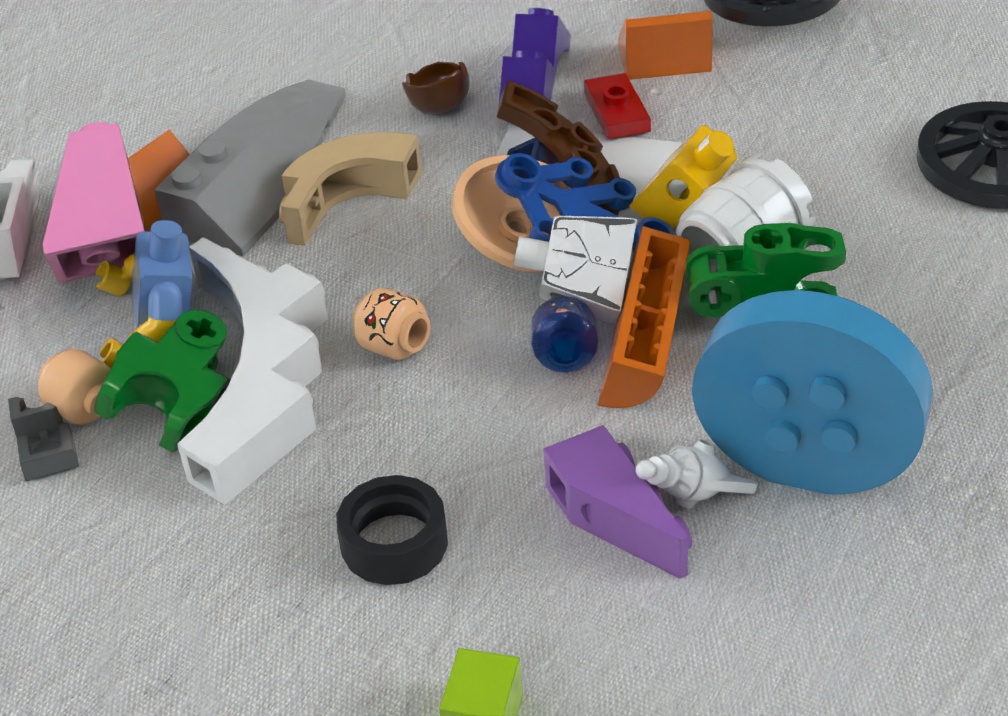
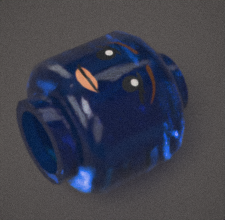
[530,296,599,373]

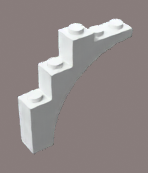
[177,237,328,505]

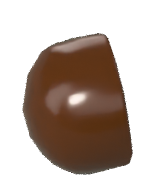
[402,61,470,115]

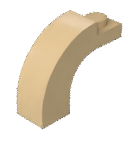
[279,132,422,246]

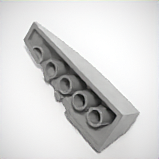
[155,79,346,256]

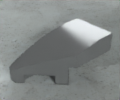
[8,397,79,481]

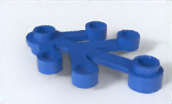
[495,153,674,252]

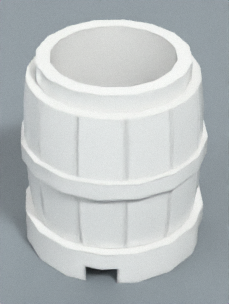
[676,152,816,273]

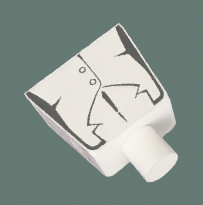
[514,216,637,325]

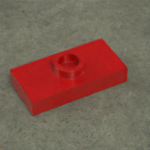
[584,73,651,139]

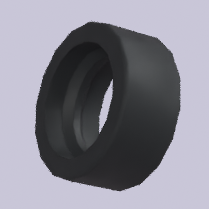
[336,475,448,585]

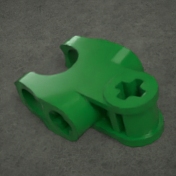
[685,223,846,318]
[94,310,231,452]

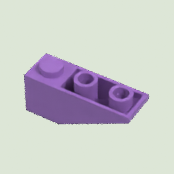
[543,425,692,578]

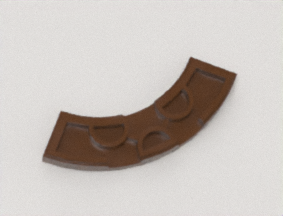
[496,80,621,216]

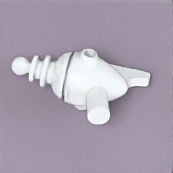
[636,440,758,509]

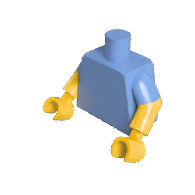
[95,220,192,368]

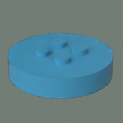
[692,290,933,495]

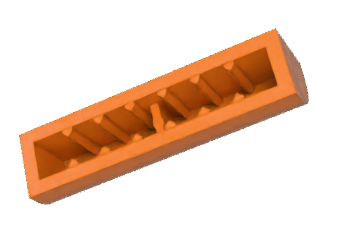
[598,226,691,408]

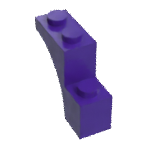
[498,8,571,107]

